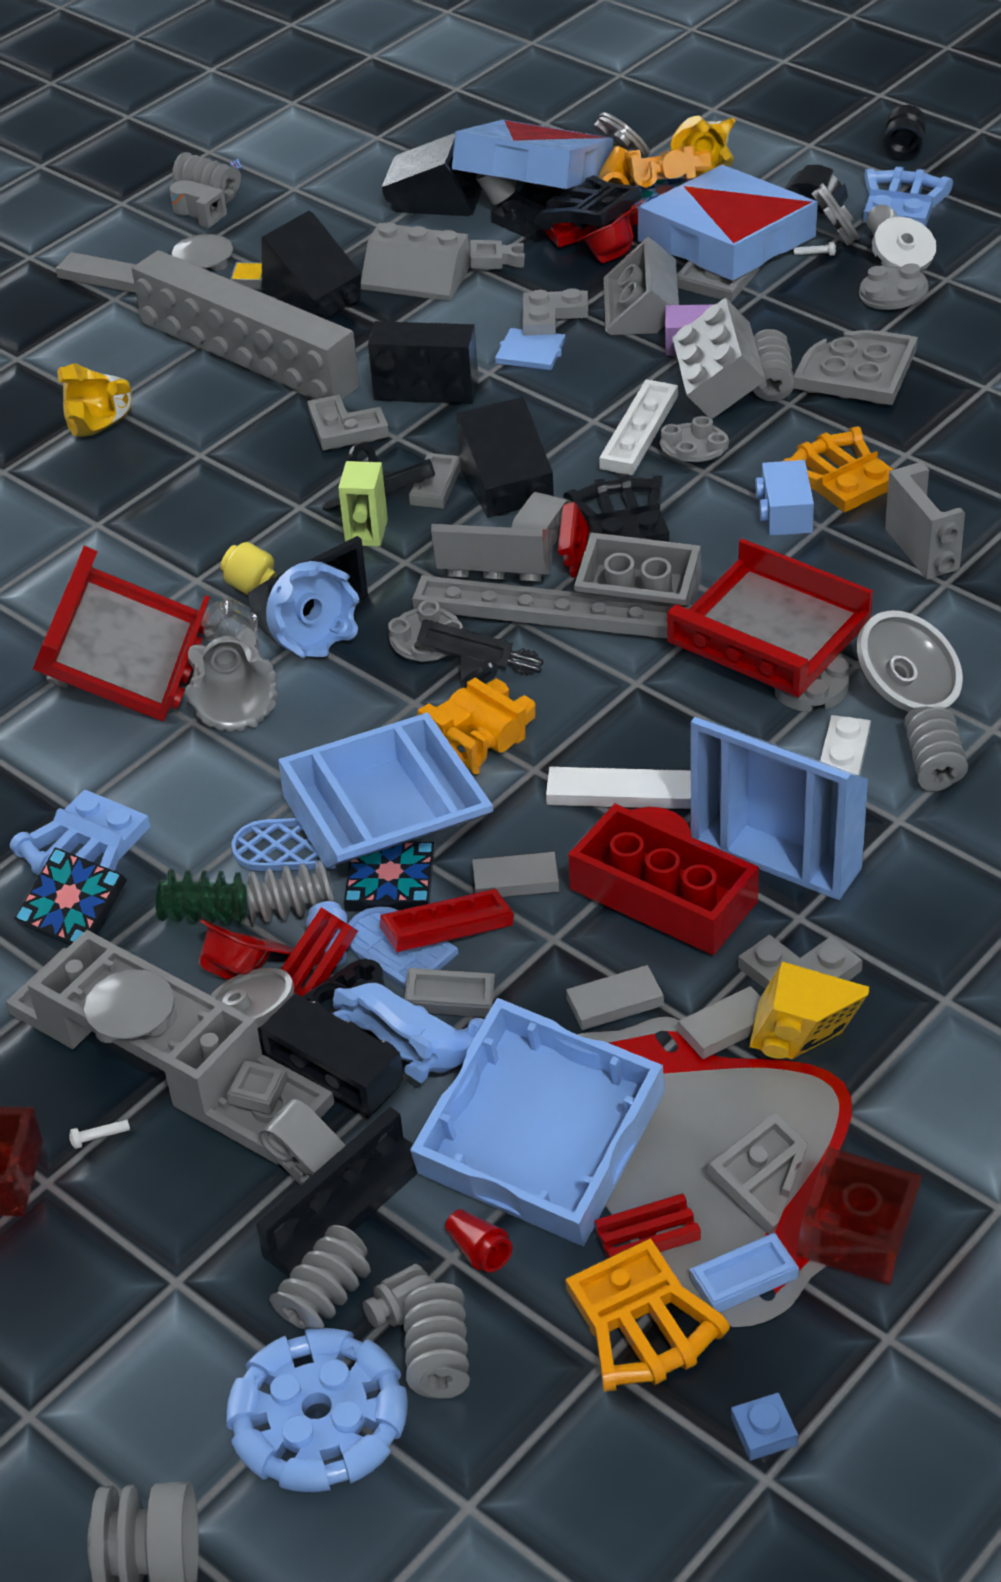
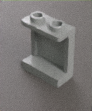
[885,462,965,579]

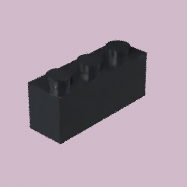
[260,993,403,1116]

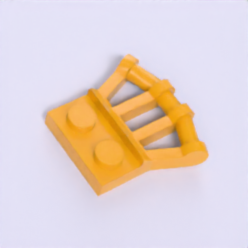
[783,426,894,513]
[565,1238,730,1392]

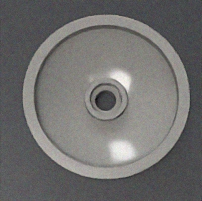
[857,610,963,712]

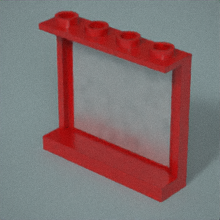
[667,538,873,698]
[32,546,211,722]

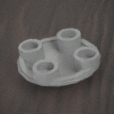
[171,234,233,271]
[660,416,729,462]
[388,600,463,662]
[84,970,175,1043]

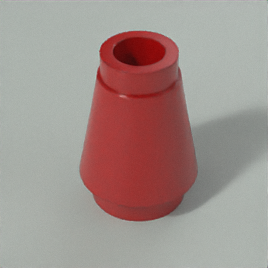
[445,1209,513,1273]

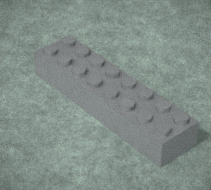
[131,250,360,400]

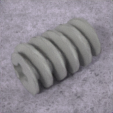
[173,152,241,203]
[753,329,794,401]
[904,706,968,792]
[246,861,334,925]
[269,1225,371,1329]
[403,1283,470,1399]

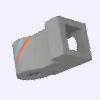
[169,180,227,228]

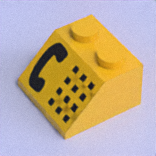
[749,961,869,1059]

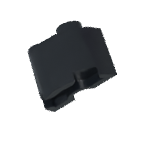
[784,165,848,213]

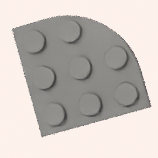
[793,330,918,405]

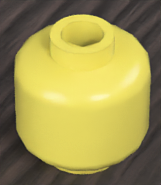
[220,542,277,595]

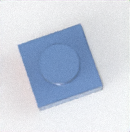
[731,1392,798,1461]

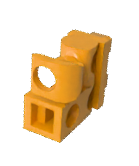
[625,146,711,188]
[417,678,536,774]

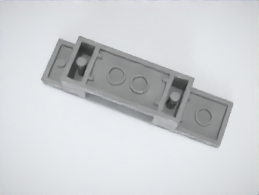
[6,930,334,1165]

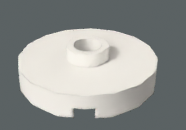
[872,217,936,270]

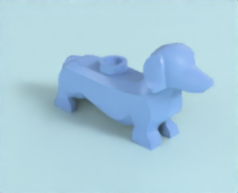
[332,983,485,1083]

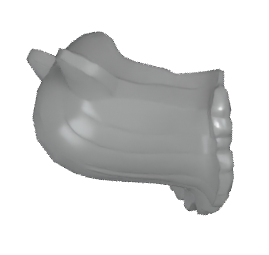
[185,628,278,732]

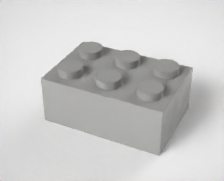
[672,298,766,419]

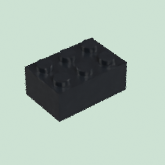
[368,321,479,404]

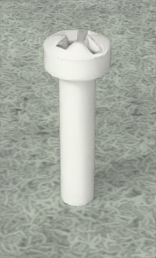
[794,242,836,256]
[69,1120,130,1149]

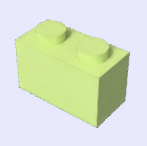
[338,461,388,546]

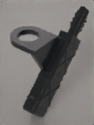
[322,443,435,511]
[417,619,544,689]

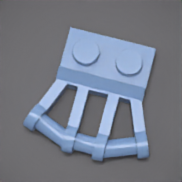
[863,167,953,227]
[10,789,151,875]

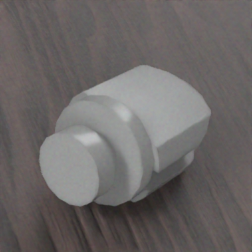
[362,1264,436,1328]

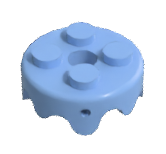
[266,561,359,658]

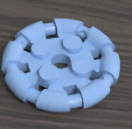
[226,1328,408,1492]

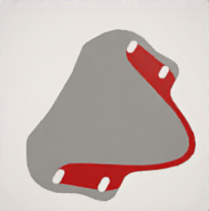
[577,1016,853,1327]

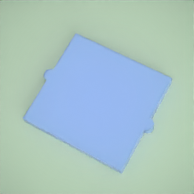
[495,328,565,370]

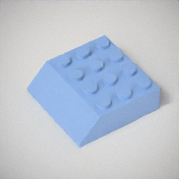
[278,712,493,869]
[691,717,868,901]

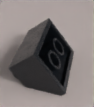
[248,536,369,644]

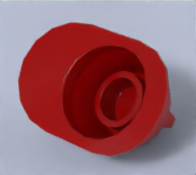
[576,202,642,263]
[199,919,294,980]

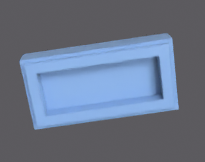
[690,1232,799,1313]

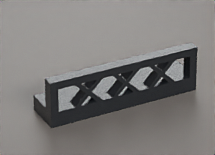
[256,1107,418,1278]

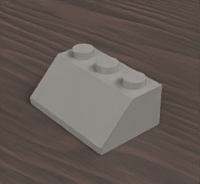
[361,222,470,301]
[604,237,679,335]
[431,524,553,581]
[574,532,702,605]

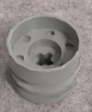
[87,1481,199,1582]

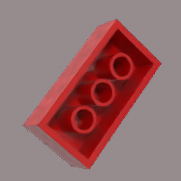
[568,803,759,956]

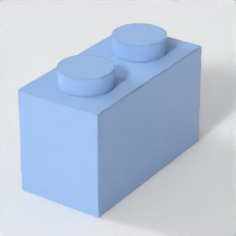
[755,460,814,536]

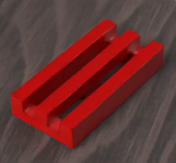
[558,502,589,578]
[281,907,358,997]
[594,1193,701,1259]

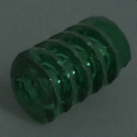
[155,869,247,925]

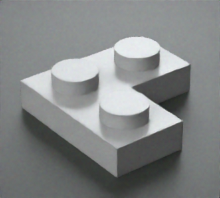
[523,288,588,335]
[307,394,389,450]
[738,934,862,989]

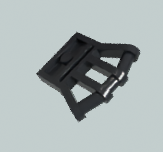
[536,175,642,230]
[491,182,575,243]
[563,474,670,542]

